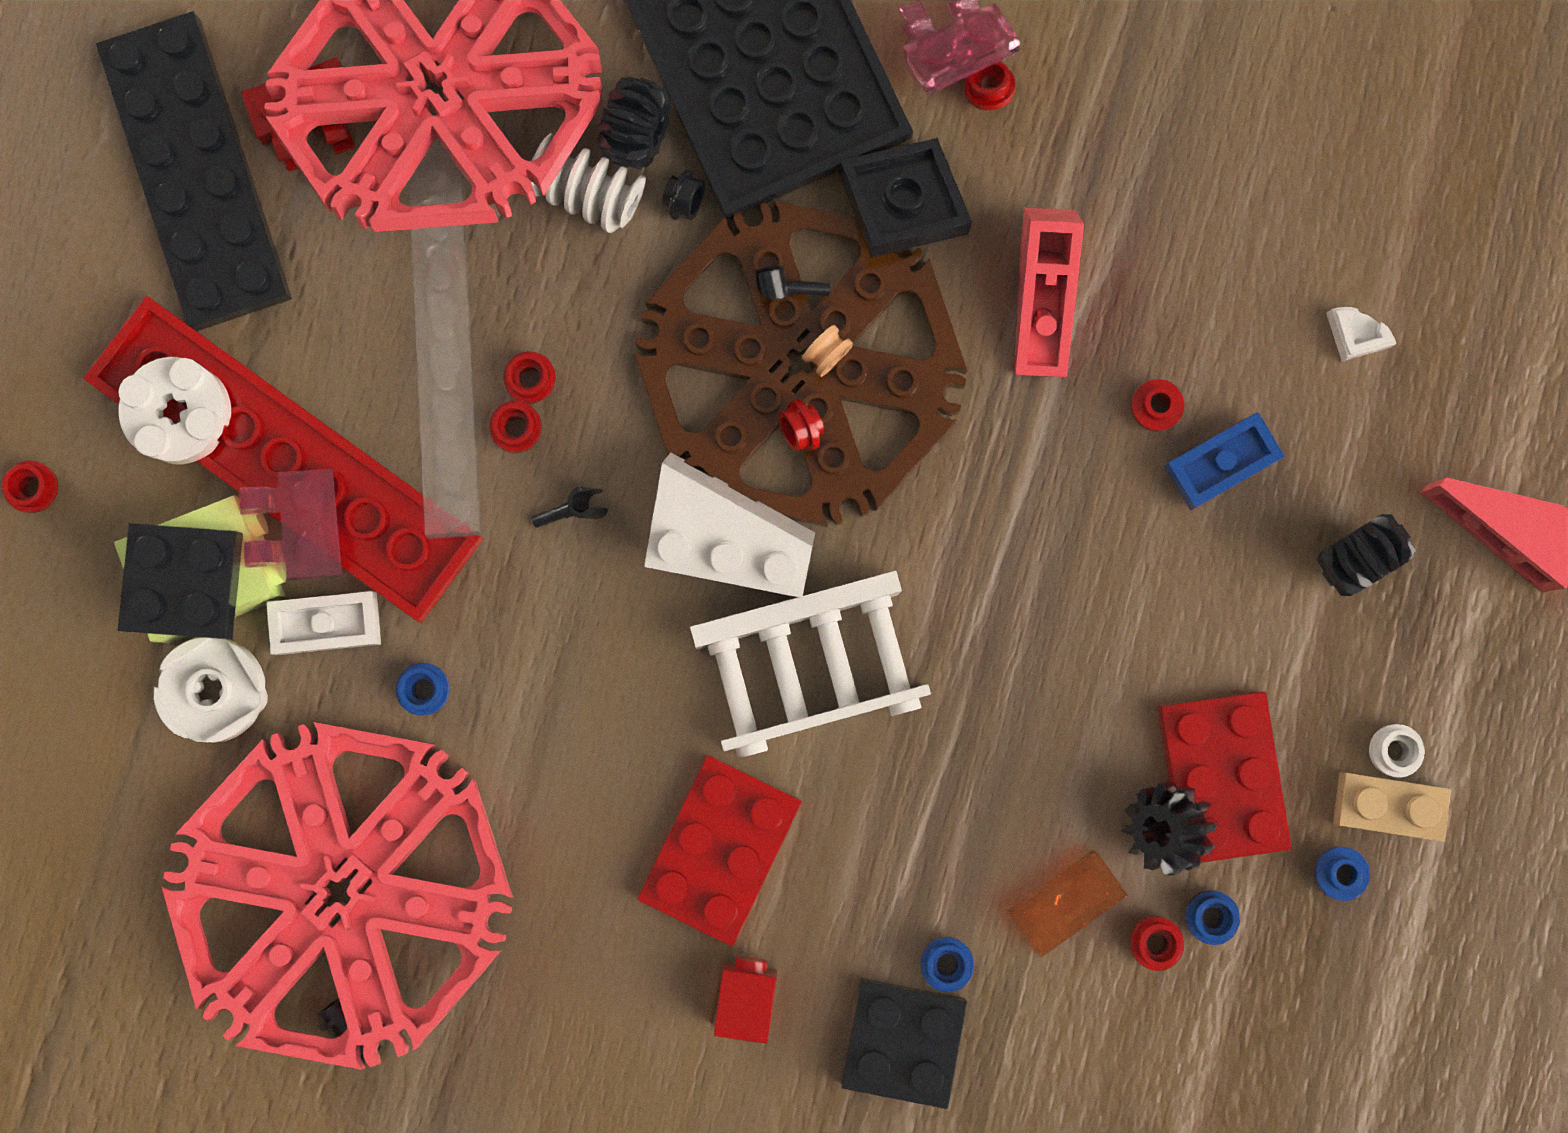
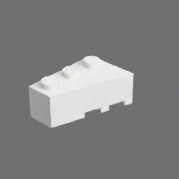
[644,452,815,598]

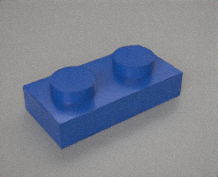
[1164,412,1285,510]

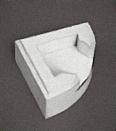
[1326,307,1397,361]

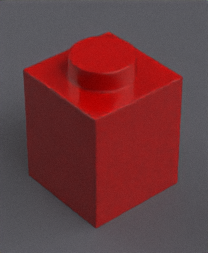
[714,956,777,1044]

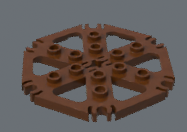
[634,200,967,527]

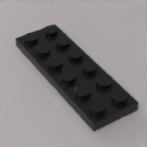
[96,11,292,331]

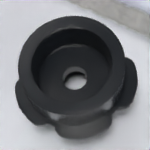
[662,170,705,220]

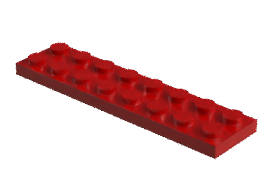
[83,295,484,623]

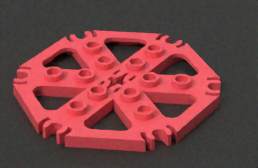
[264,0,603,232]
[162,722,513,1070]

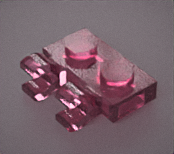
[900,0,1020,95]
[239,469,342,581]

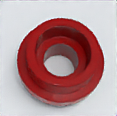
[964,59,1016,110]
[503,351,556,404]
[1131,379,1184,432]
[778,399,824,451]
[489,401,542,453]
[2,461,58,513]
[1129,916,1184,971]

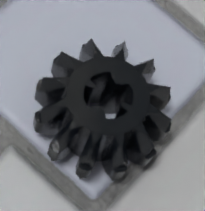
[597,77,672,170]
[1317,514,1416,596]
[1121,782,1219,876]

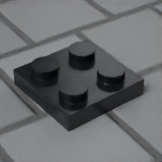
[839,138,972,258]
[117,523,243,640]
[841,978,967,1109]

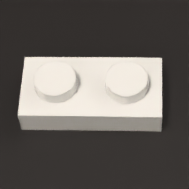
[267,591,381,655]

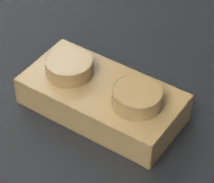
[1333,772,1451,842]

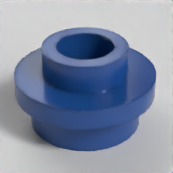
[396,663,450,716]
[1314,846,1370,901]
[1185,890,1240,945]
[920,937,974,992]

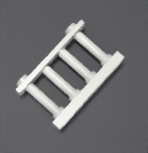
[690,571,931,758]

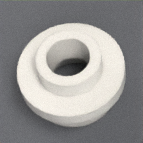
[1369,724,1425,777]

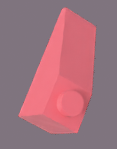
[1014,208,1084,377]
[1420,477,1568,592]

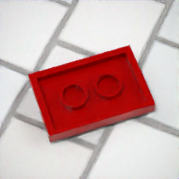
[1157,691,1292,863]
[637,755,803,947]

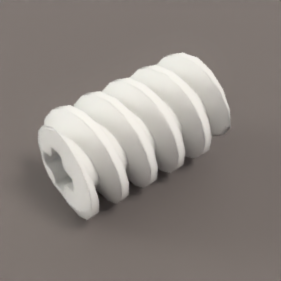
[531,133,646,233]

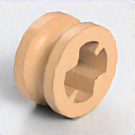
[802,325,853,377]

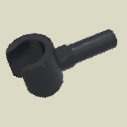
[755,266,830,300]
[532,487,608,528]

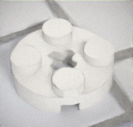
[118,357,231,464]
[154,638,268,742]

